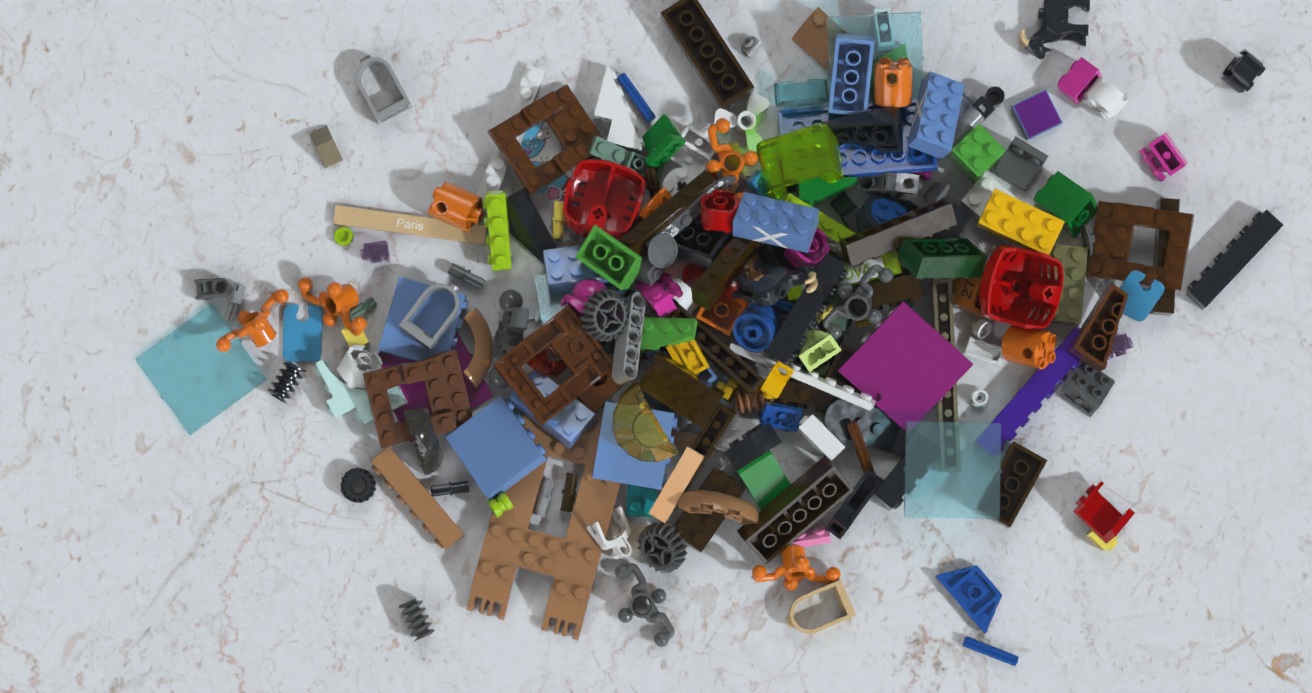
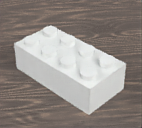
[961,172,1021,248]

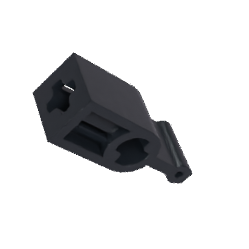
[829,192,861,233]

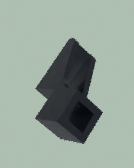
[825,469,884,539]

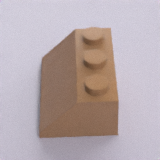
[792,7,848,75]

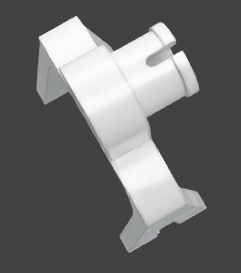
[586,506,632,559]

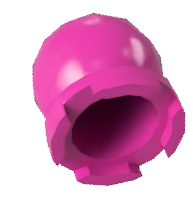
[560,279,607,322]

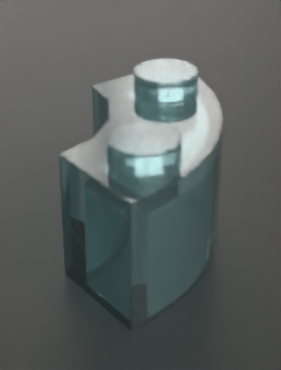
[774,79,829,110]

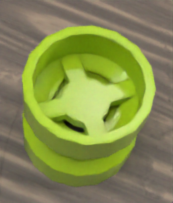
[487,491,514,518]

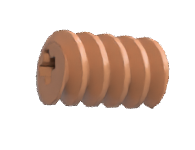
[734,390,774,414]

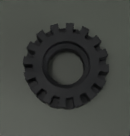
[340,468,376,503]

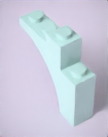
[315,360,408,424]

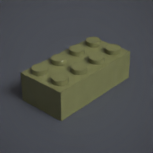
[1040,244,1088,326]

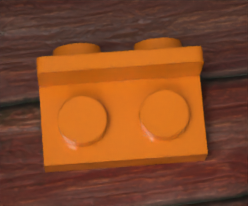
[636,188,672,224]

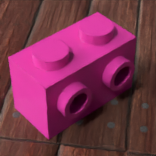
[1057,57,1102,105]

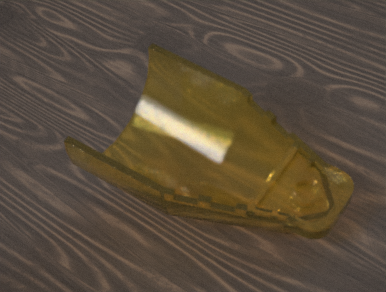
[612,381,679,462]

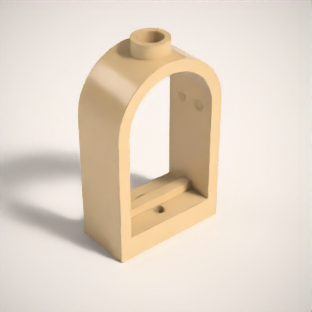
[785,579,856,634]

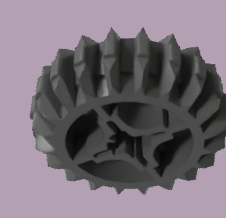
[580,289,630,341]
[637,522,687,573]

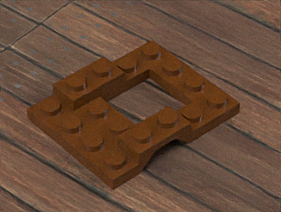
[488,85,604,196]
[1085,201,1194,291]
[493,304,613,426]
[362,349,473,448]

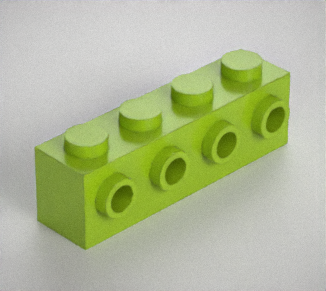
[483,190,512,271]

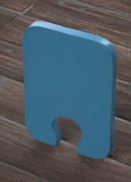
[1120,270,1165,321]
[283,304,322,362]

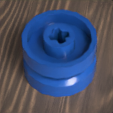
[733,303,781,352]

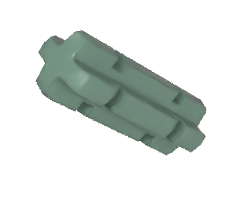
[350,297,377,321]

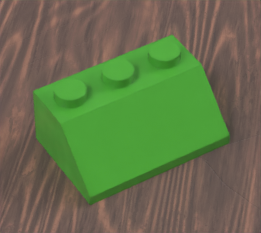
[575,225,642,290]

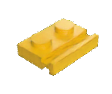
[666,340,710,374]

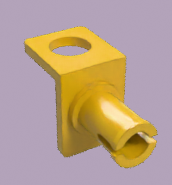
[761,361,794,399]

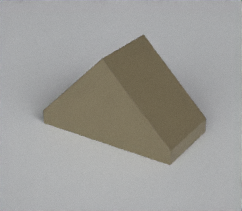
[310,126,343,168]

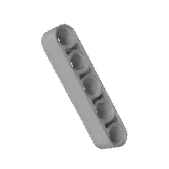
[612,292,646,385]

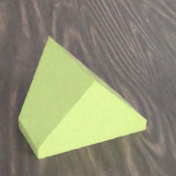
[799,329,841,372]

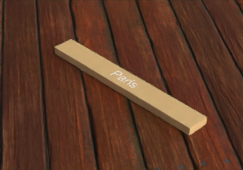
[333,205,487,245]

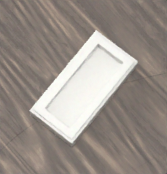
[963,336,1003,367]

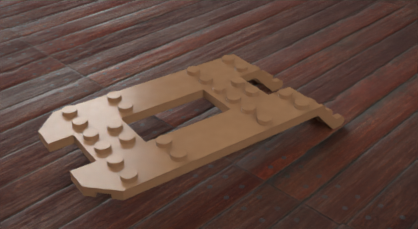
[466,410,621,640]

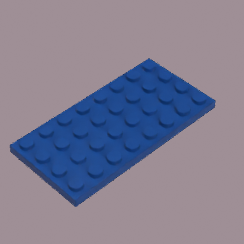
[778,99,938,183]

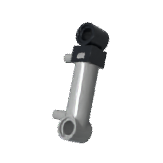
[937,86,1005,160]

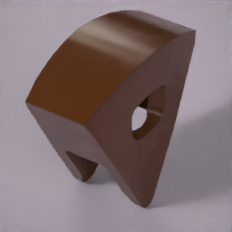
[571,351,640,415]

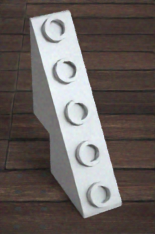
[594,66,646,154]

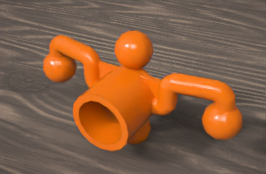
[705,118,758,201]
[298,277,367,336]
[216,289,289,352]
[752,545,841,591]

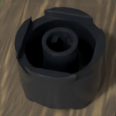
[1220,49,1266,93]

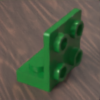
[642,114,686,168]

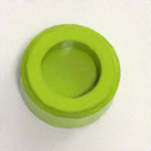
[334,227,354,246]

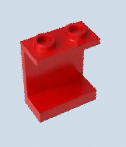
[1073,481,1135,544]

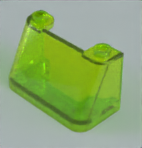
[756,123,844,199]

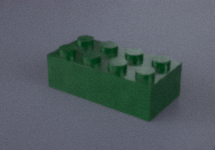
[898,238,987,279]

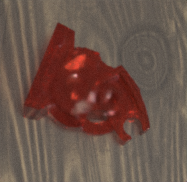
[527,345,568,378]

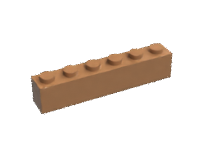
[371,446,465,550]

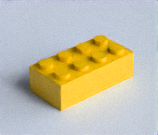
[976,189,1065,255]

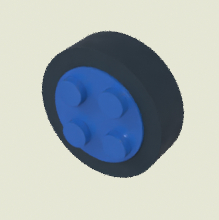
[856,194,911,248]

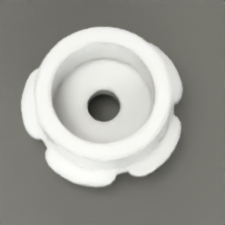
[970,388,989,407]

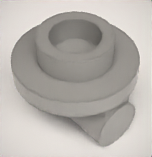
[741,36,762,58]

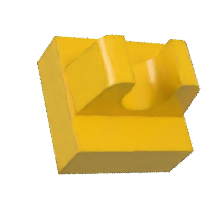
[716,379,739,403]

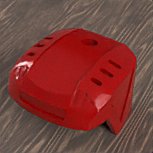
[563,160,645,240]
[979,245,1064,329]

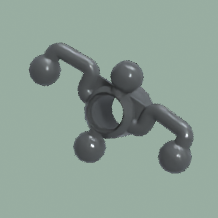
[822,264,894,339]
[615,563,675,647]

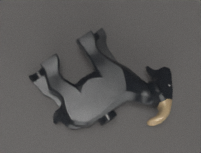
[1019,0,1090,60]
[731,259,818,307]

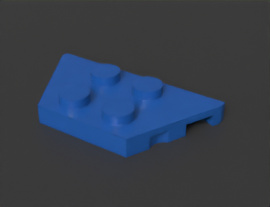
[935,565,1002,634]

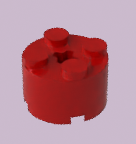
[701,190,740,233]

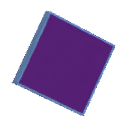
[1011,89,1063,140]

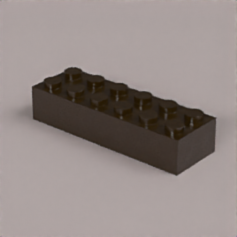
[660,0,755,109]
[737,456,854,565]

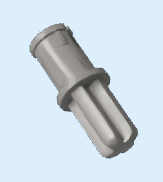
[223,283,246,322]
[533,478,554,517]

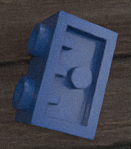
[758,401,803,432]

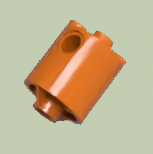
[874,57,913,109]
[428,182,484,232]
[1001,325,1057,370]

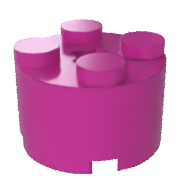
[784,228,830,268]

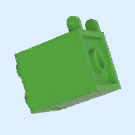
[947,124,1006,184]

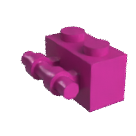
[1139,132,1188,182]
[635,272,683,318]

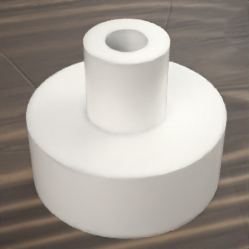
[972,319,992,339]

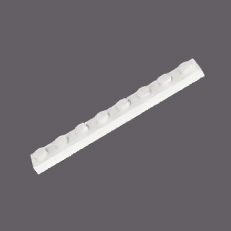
[477,64,546,211]
[729,341,876,411]

